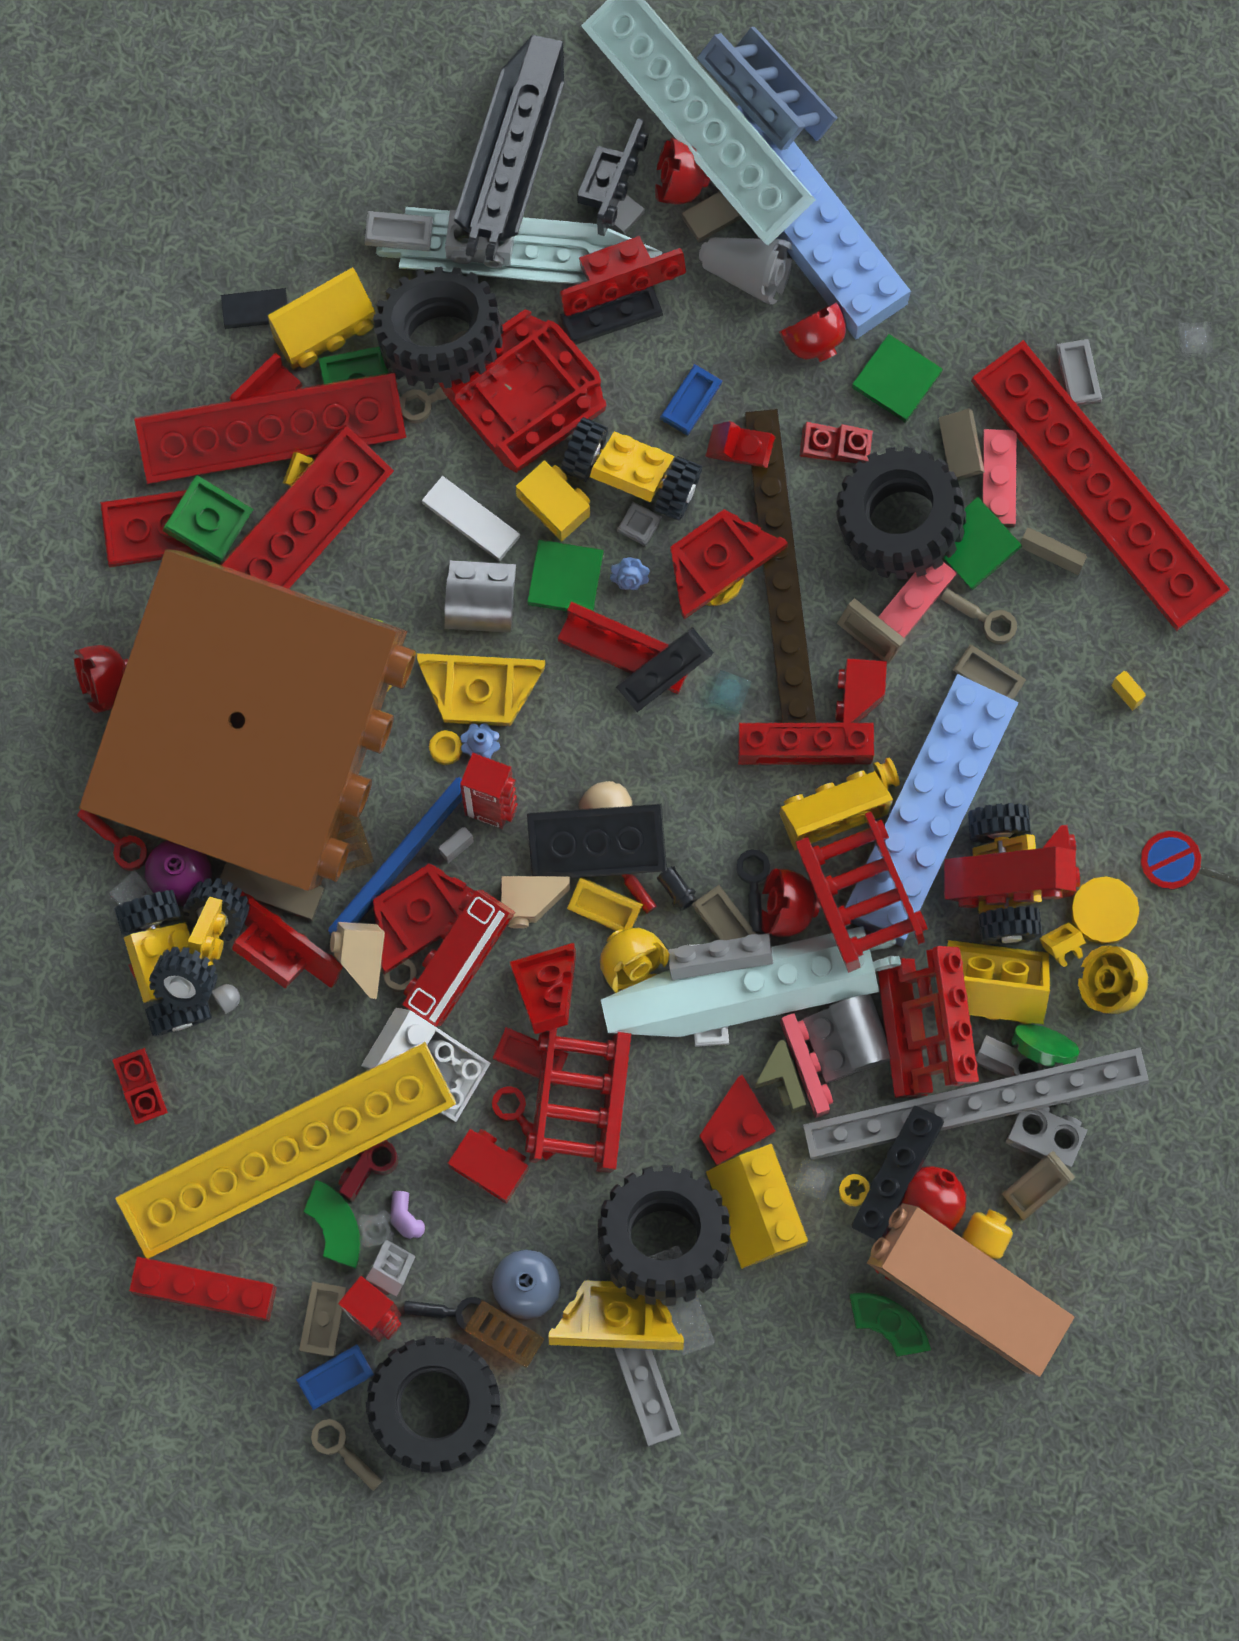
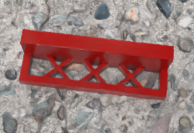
[558,602,688,694]

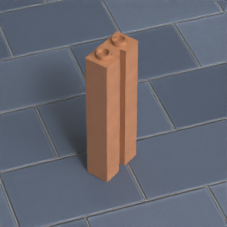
[867,1203,1075,1377]

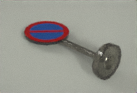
[1141,830,1239,890]

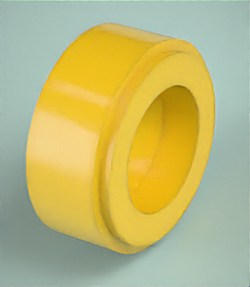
[429,730,462,765]

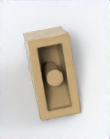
[501,876,570,928]
[330,922,385,999]

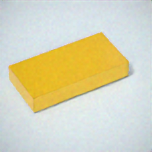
[567,877,643,931]

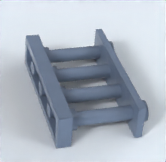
[697,27,838,150]

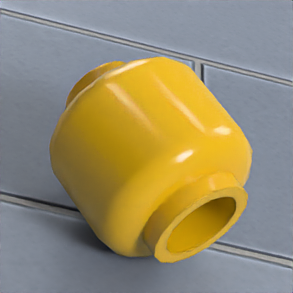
[961,1209,1013,1260]

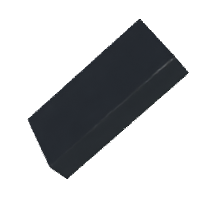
[221,288,288,329]

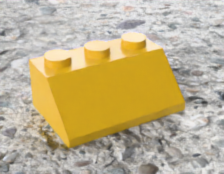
[268,267,376,370]
[779,771,893,850]
[947,940,1050,1025]
[706,1144,808,1269]

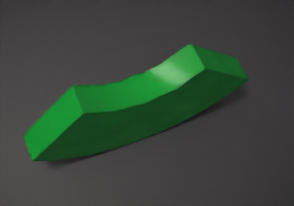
[304,1180,361,1269]
[849,1293,931,1357]

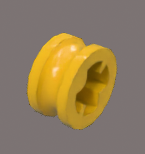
[873,757,900,790]
[839,1174,870,1207]

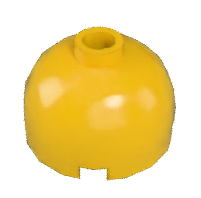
[600,928,670,993]
[1078,946,1148,1014]

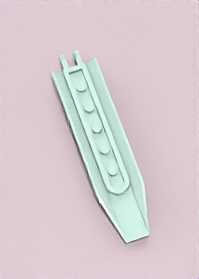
[376,207,662,285]
[601,926,901,1037]

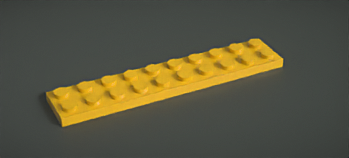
[115,1042,456,1259]

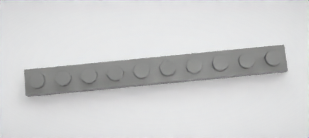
[803,1047,1149,1160]

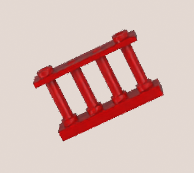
[795,811,928,973]
[525,1028,631,1173]

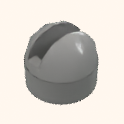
[212,984,240,1014]

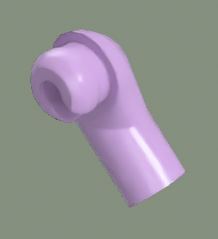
[390,1191,425,1239]

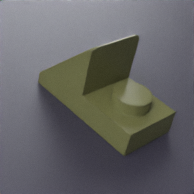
[755,1040,806,1113]

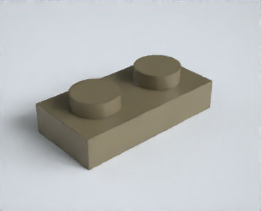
[299,1282,347,1357]

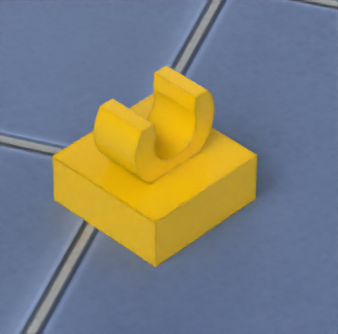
[1039,922,1086,967]

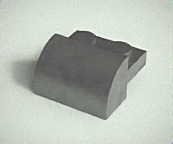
[445,560,516,633]
[802,995,890,1083]

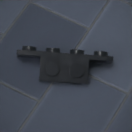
[577,118,649,236]
[851,1106,944,1241]

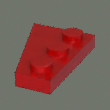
[509,943,576,1034]

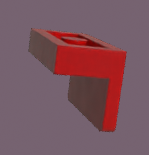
[230,353,302,401]

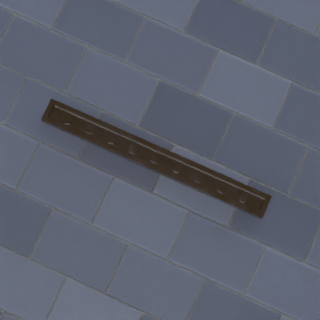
[745,409,817,723]

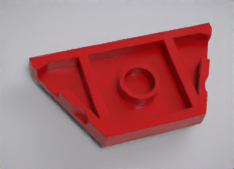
[670,509,788,619]
[373,863,475,974]

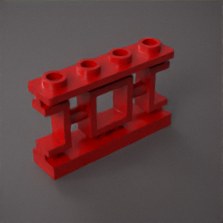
[877,946,979,1098]

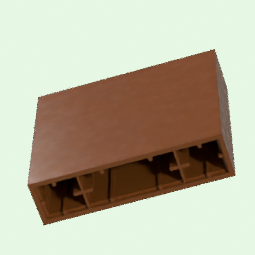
[79,550,416,891]

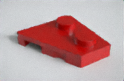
[699,1074,776,1166]

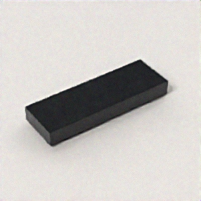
[560,286,663,345]
[616,627,714,712]

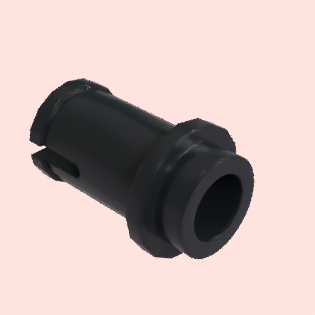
[657,866,697,911]

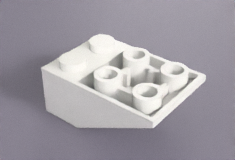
[361,1007,491,1122]

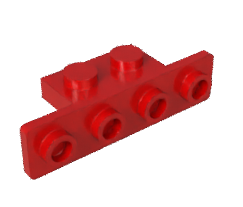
[560,236,686,316]
[232,887,343,989]

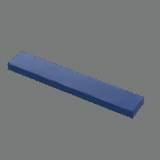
[328,777,462,936]

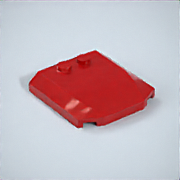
[439,309,607,473]

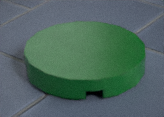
[1011,1024,1080,1067]

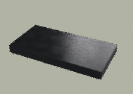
[527,803,667,878]

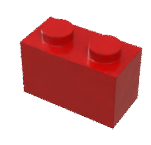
[448,1129,529,1204]

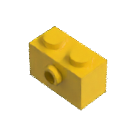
[516,460,590,542]

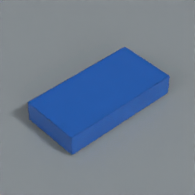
[660,364,722,436]
[296,1345,374,1410]

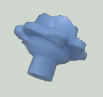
[610,557,650,590]
[460,723,500,759]

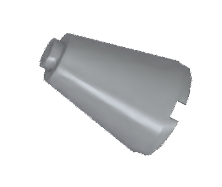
[699,237,793,304]

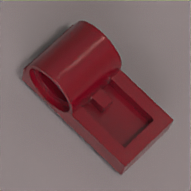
[338,1139,398,1202]

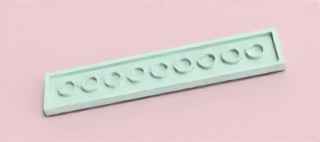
[581,0,816,245]

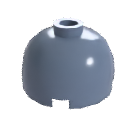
[492,1249,561,1320]

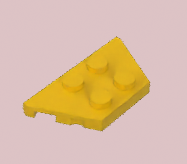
[417,653,545,726]
[549,1280,684,1350]

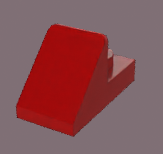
[706,421,775,468]

